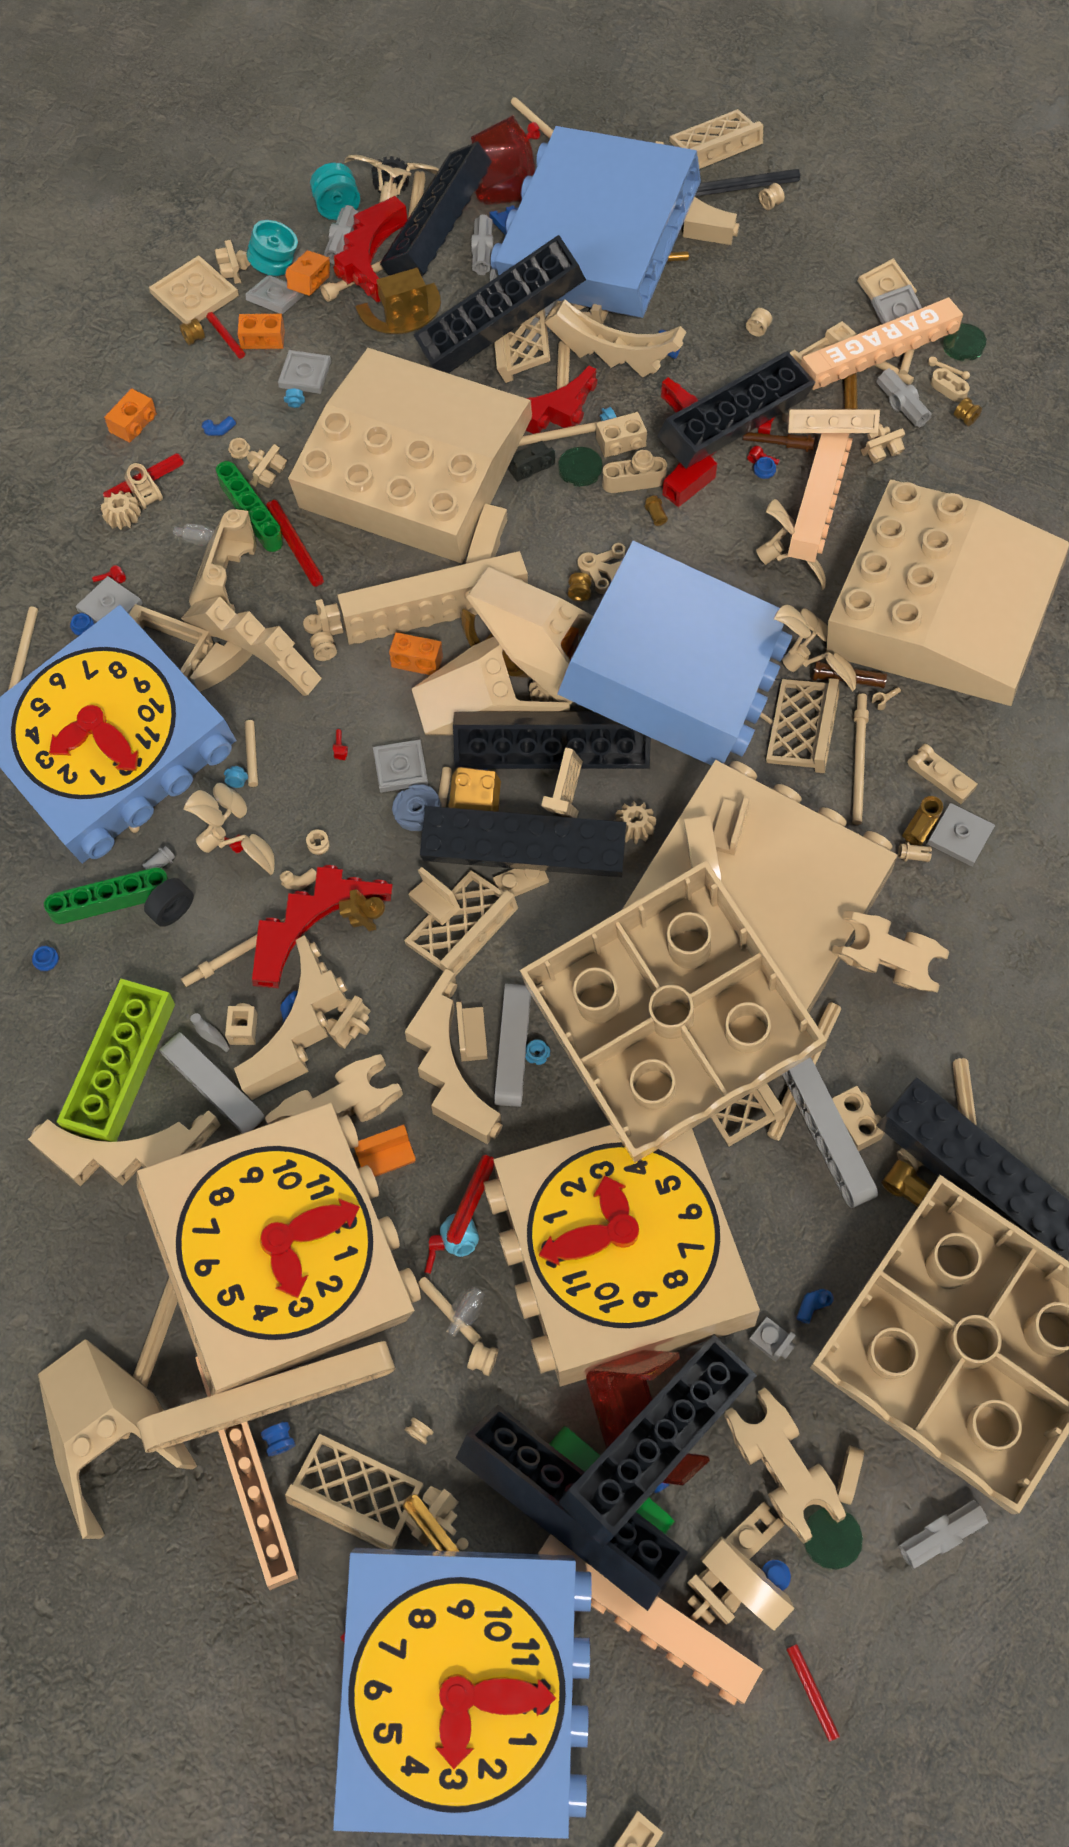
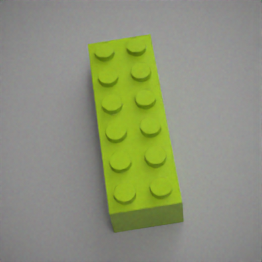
[57,979,175,1142]

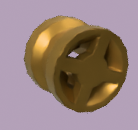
[180,318,205,345]
[954,397,982,426]
[568,573,592,602]

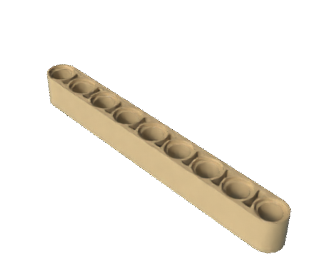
[137,1341,395,1453]

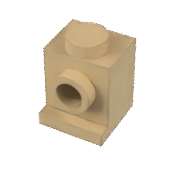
[225,1003,258,1045]

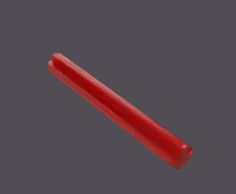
[266,499,324,587]

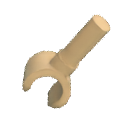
[872,687,901,710]

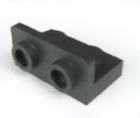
[507,441,555,482]

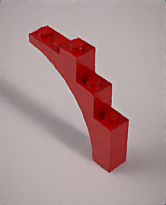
[333,196,407,303]
[525,365,598,434]
[661,377,718,508]
[252,865,393,989]

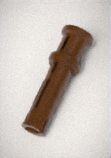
[812,660,887,689]

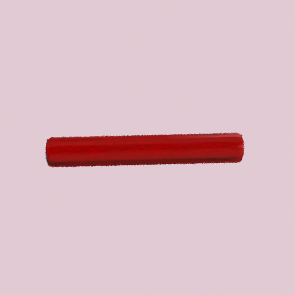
[103,453,184,498]
[447,1155,494,1245]

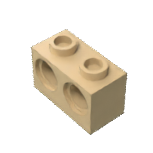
[596,412,647,458]
[832,1086,885,1151]

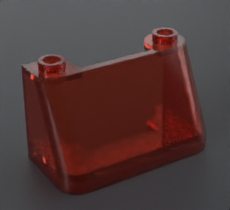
[471,115,536,205]

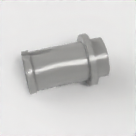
[142,846,175,870]

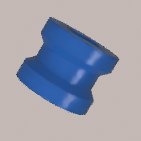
[261,1422,296,1456]

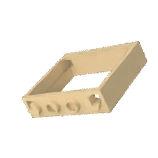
[129,604,214,682]

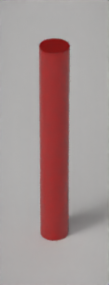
[206,312,245,359]
[786,1644,840,1742]

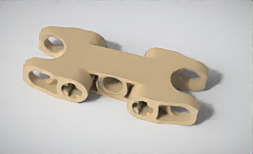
[832,911,949,993]
[265,1054,403,1125]
[724,1388,846,1544]

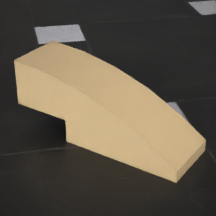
[466,504,507,564]
[190,641,252,692]
[684,815,722,882]
[701,1537,795,1630]

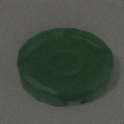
[942,323,986,361]
[558,447,603,487]
[803,1508,863,1570]

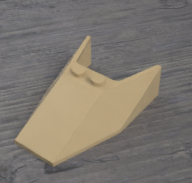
[466,567,593,705]
[412,637,570,735]
[38,1339,197,1539]

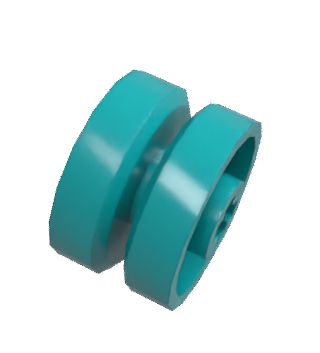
[310,162,360,220]
[246,220,298,276]

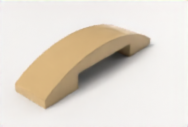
[790,321,857,365]

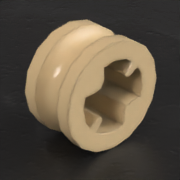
[306,830,330,855]
[404,1417,434,1445]

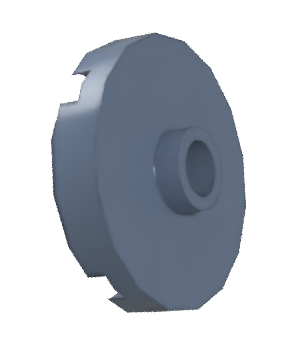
[392,784,442,831]

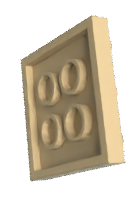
[149,256,239,324]

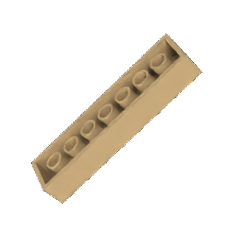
[337,551,528,645]

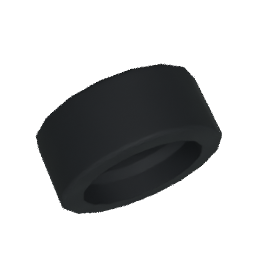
[144,878,194,927]

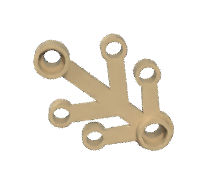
[577,543,625,594]

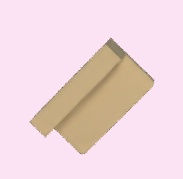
[714,797,750,855]
[408,867,460,925]
[456,1002,488,1061]

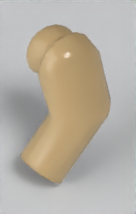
[280,868,317,890]

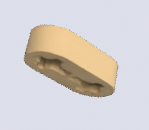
[931,368,970,402]
[836,1445,864,1505]

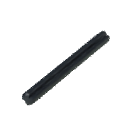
[695,169,800,197]

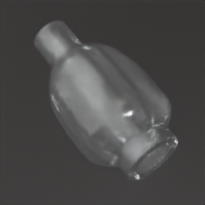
[173,523,214,546]
[446,1286,485,1337]

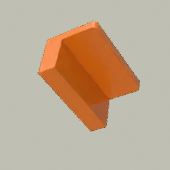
[354,1125,416,1177]

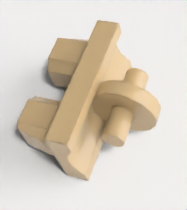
[215,240,250,284]
[861,423,905,464]
[247,444,287,488]
[303,599,343,635]
[325,996,370,1049]
[405,1486,459,1547]
[687,1568,741,1625]

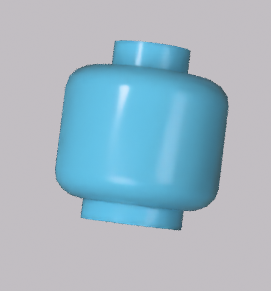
[440,1213,479,1257]

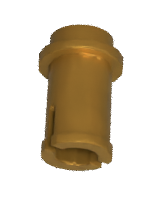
[645,496,668,526]

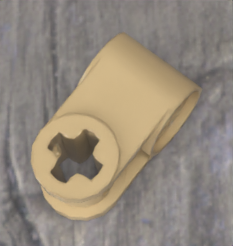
[125,463,163,510]

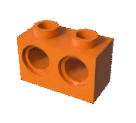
[238,314,285,349]
[389,632,443,675]

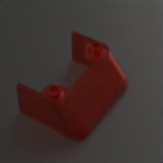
[586,1350,710,1486]

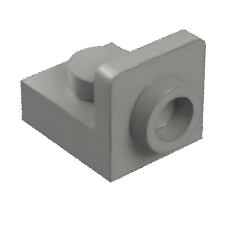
[749,1317,796,1362]

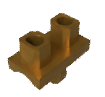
[339,889,385,931]

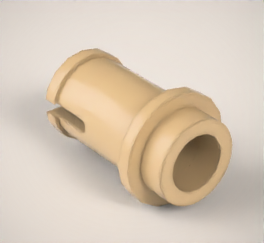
[898,842,932,862]

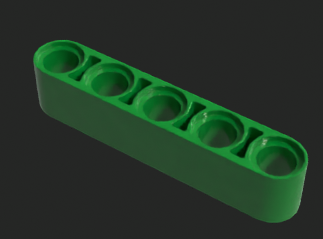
[216,461,283,552]
[44,868,169,924]
[549,1426,675,1534]

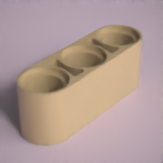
[602,457,667,493]

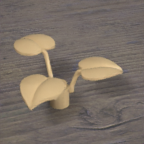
[345,155,439,203]
[756,499,826,590]
[774,605,856,692]
[184,783,274,876]

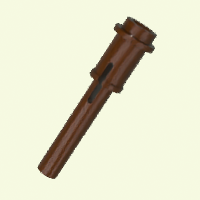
[743,432,815,452]

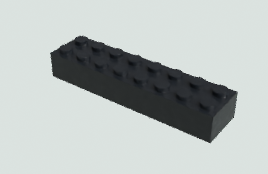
[380,141,492,276]
[413,235,586,373]
[657,351,816,469]
[453,712,651,769]
[420,806,627,878]
[876,1077,1069,1260]
[559,1335,757,1548]
[456,1405,689,1611]

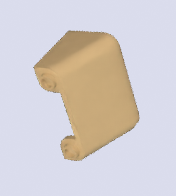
[189,509,257,612]

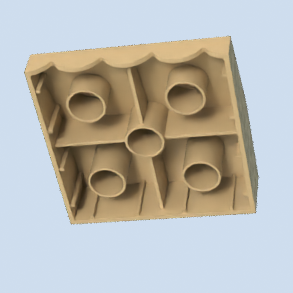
[288,348,532,564]
[826,479,1069,706]
[520,860,827,1162]
[810,1175,1069,1514]

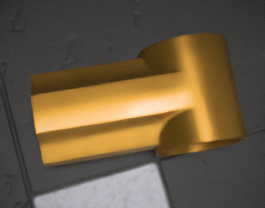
[902,796,943,846]
[882,1160,932,1207]

